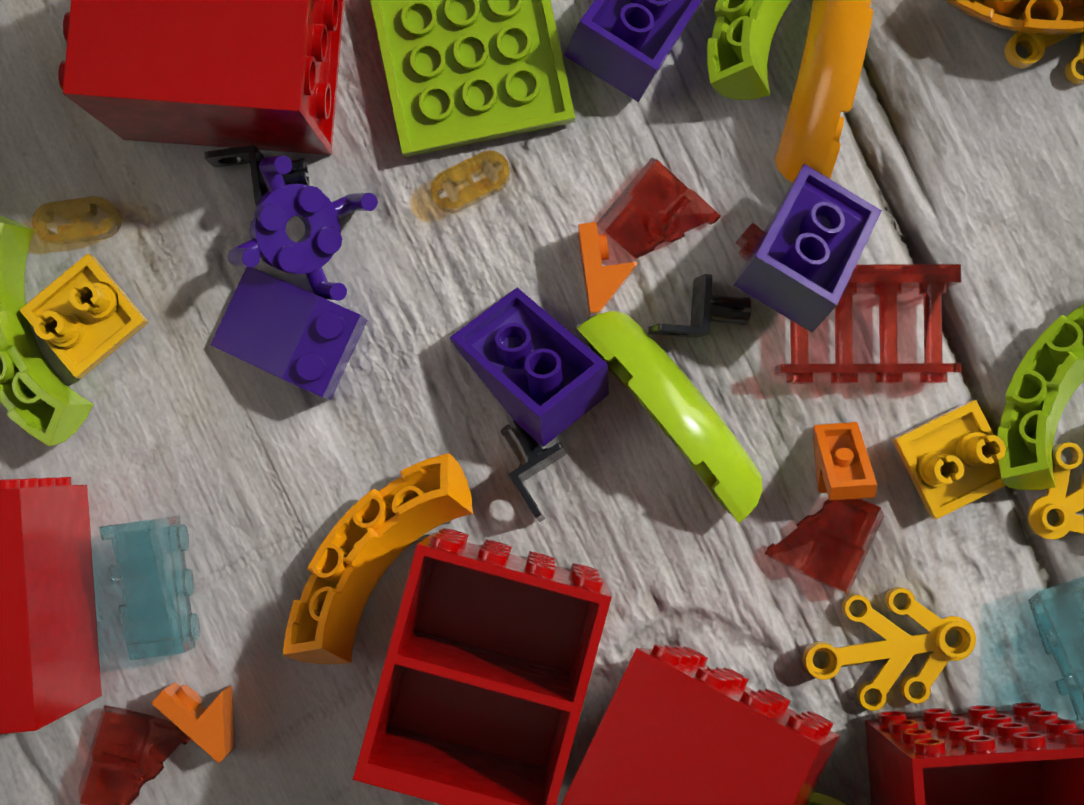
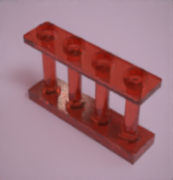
[774,264,961,384]

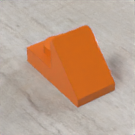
[577,222,638,318]
[813,422,877,500]
[151,682,235,763]

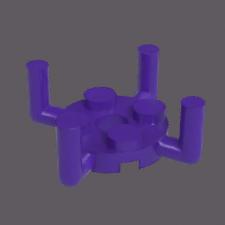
[227,155,378,301]

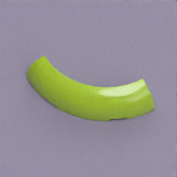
[707,0,792,100]
[0,215,94,446]
[997,304,1084,490]
[576,311,763,524]

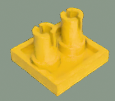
[19,253,149,379]
[892,400,1006,519]

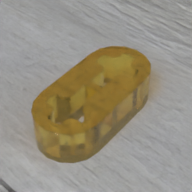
[430,150,510,213]
[32,196,122,245]

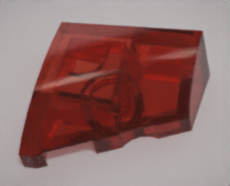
[596,157,721,259]
[765,499,885,595]
[79,705,190,805]

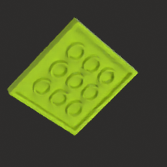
[370,0,575,158]

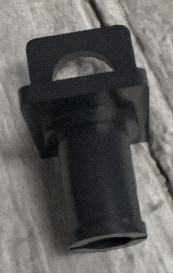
[204,145,310,207]
[648,274,751,338]
[500,421,567,522]

